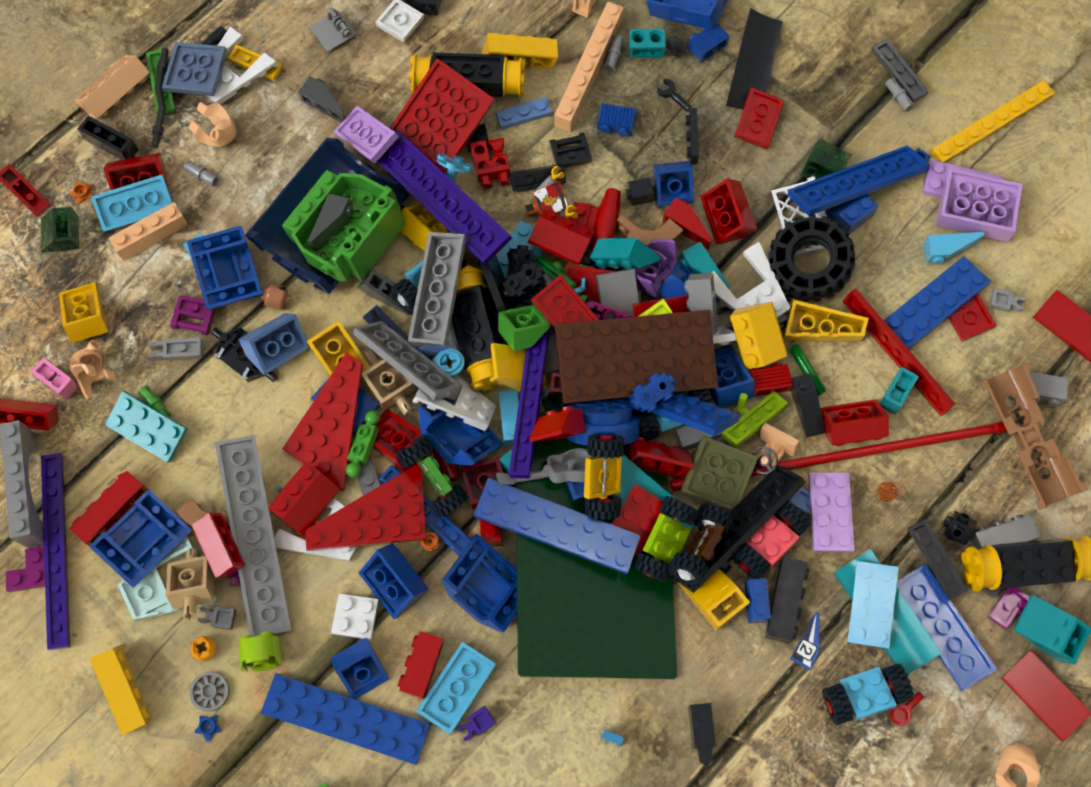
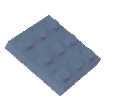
[162,42,227,96]

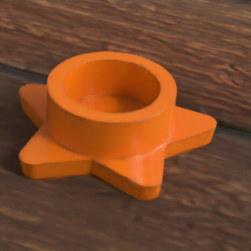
[69,182,92,203]

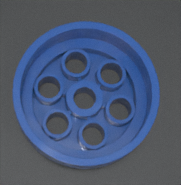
[567,398,640,445]

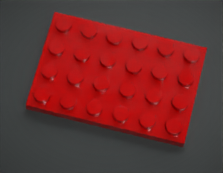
[390,59,496,174]

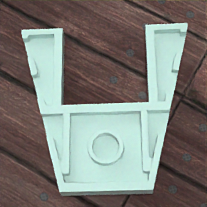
[117,536,218,621]

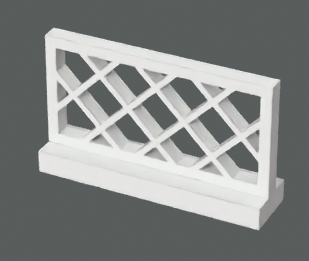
[771,177,827,257]

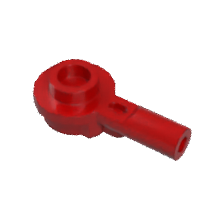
[890,692,924,726]

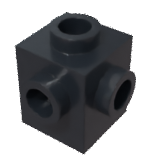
[943,511,977,545]

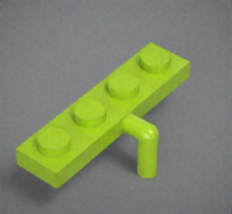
[721,392,788,448]

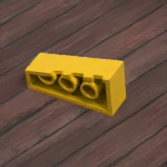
[481,33,558,68]
[783,300,869,342]
[89,645,150,735]

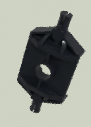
[211,327,278,382]

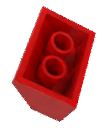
[104,152,169,191]
[700,178,757,245]
[527,208,595,265]
[820,399,889,446]
[625,437,693,478]
[268,461,340,536]

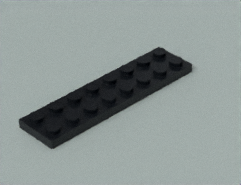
[670,465,806,593]

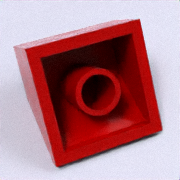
[530,406,586,442]

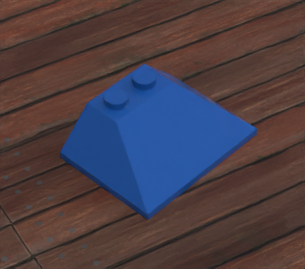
[187,225,263,311]
[418,398,504,465]
[89,489,192,588]
[441,534,517,633]

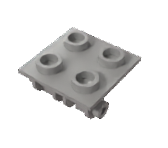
[309,7,357,52]

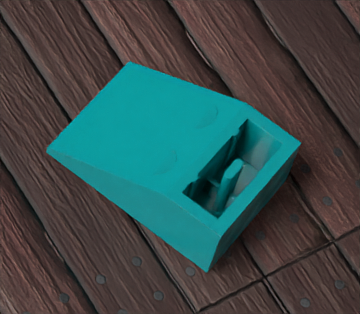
[1013,595,1091,665]

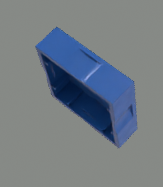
[646,0,729,30]

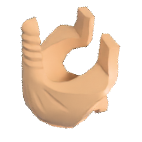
[188,102,237,146]
[70,340,116,399]
[995,743,1041,787]

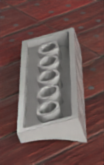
[408,232,467,347]
[353,321,462,401]

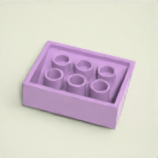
[935,168,1023,242]

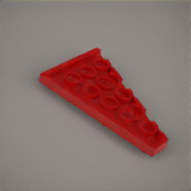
[282,352,364,491]
[305,464,427,551]

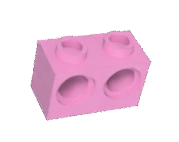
[31,357,79,401]

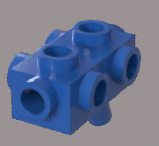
[629,372,676,413]

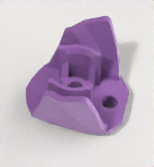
[623,239,677,299]

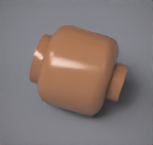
[262,283,291,310]

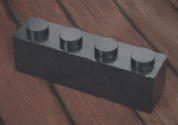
[908,518,968,600]
[765,556,809,644]

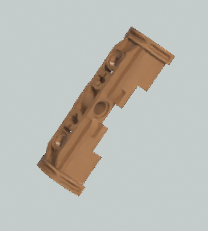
[980,363,1088,510]

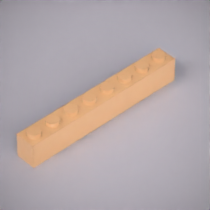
[554,2,624,132]

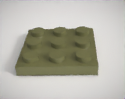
[681,435,758,510]

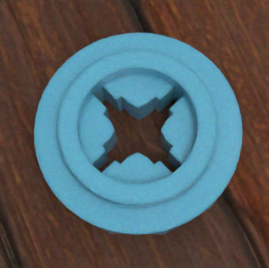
[434,348,465,378]

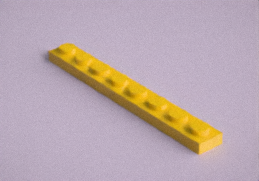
[930,80,1055,163]

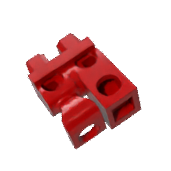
[470,138,510,189]

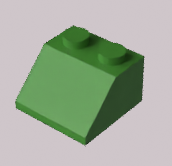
[498,305,550,351]

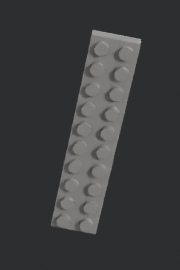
[215,435,291,637]

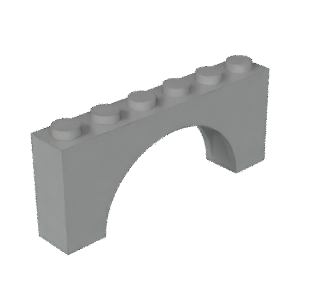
[0,420,44,549]

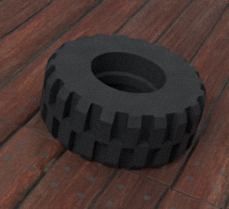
[769,214,855,302]

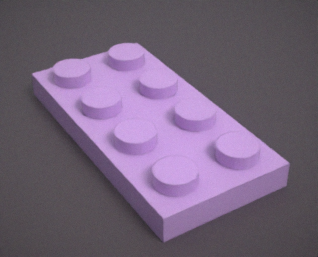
[334,106,399,164]
[922,159,1002,198]
[808,473,855,552]

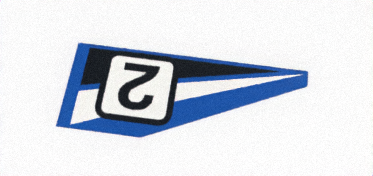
[790,611,820,671]

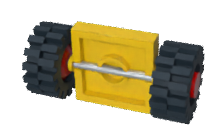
[584,433,625,520]

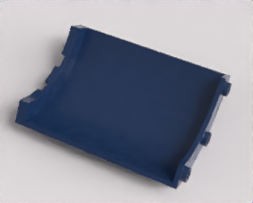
[245,137,410,294]

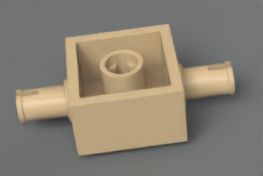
[361,349,416,416]
[166,548,214,620]

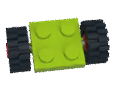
[633,496,699,583]

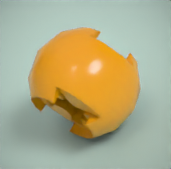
[190,636,216,662]

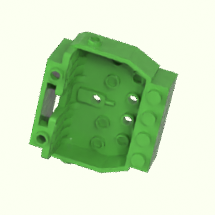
[282,170,406,281]

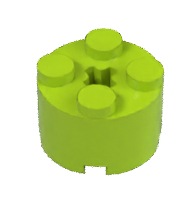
[238,631,282,672]

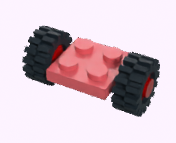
[732,501,810,579]

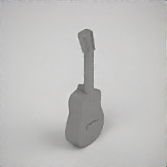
[496,448,592,485]

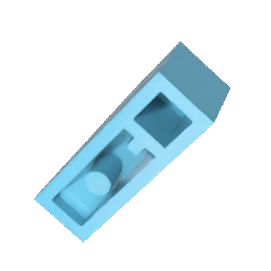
[923,232,984,265]
[498,390,519,447]

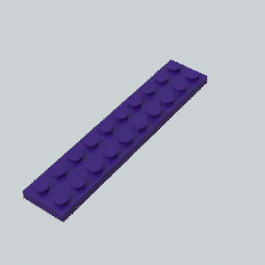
[377,130,512,265]

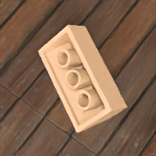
[74,55,150,119]

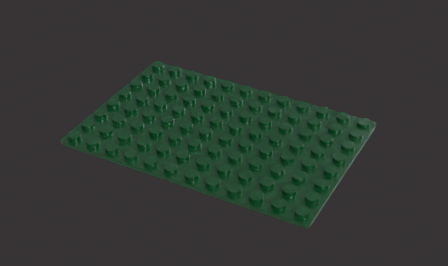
[516,438,677,679]

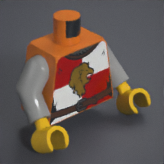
[525,166,578,219]

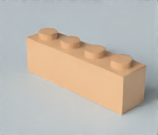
[109,202,188,261]

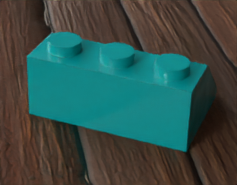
[590,238,661,269]

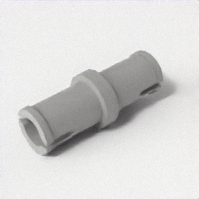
[604,35,624,71]
[885,78,915,112]
[183,161,219,187]

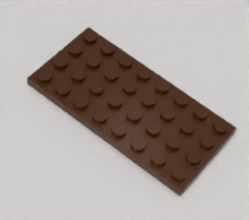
[554,310,718,404]

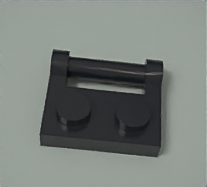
[549,132,592,168]

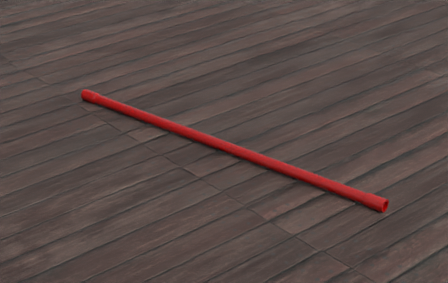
[670,421,1007,491]

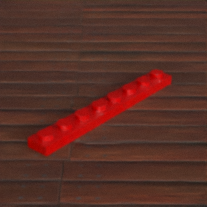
[842,288,956,416]

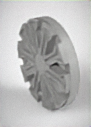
[190,672,229,711]

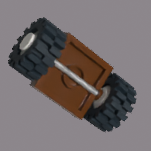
[668,502,733,587]

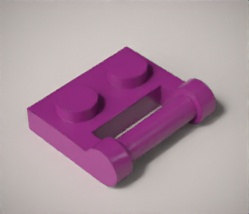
[170,295,216,335]

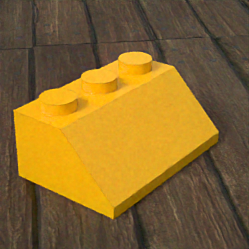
[400,204,451,252]
[730,302,788,369]

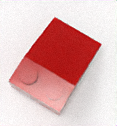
[373,409,421,472]

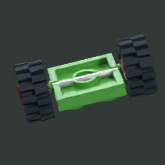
[395,434,469,518]

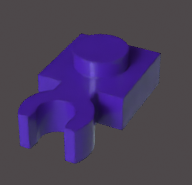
[457,706,497,741]

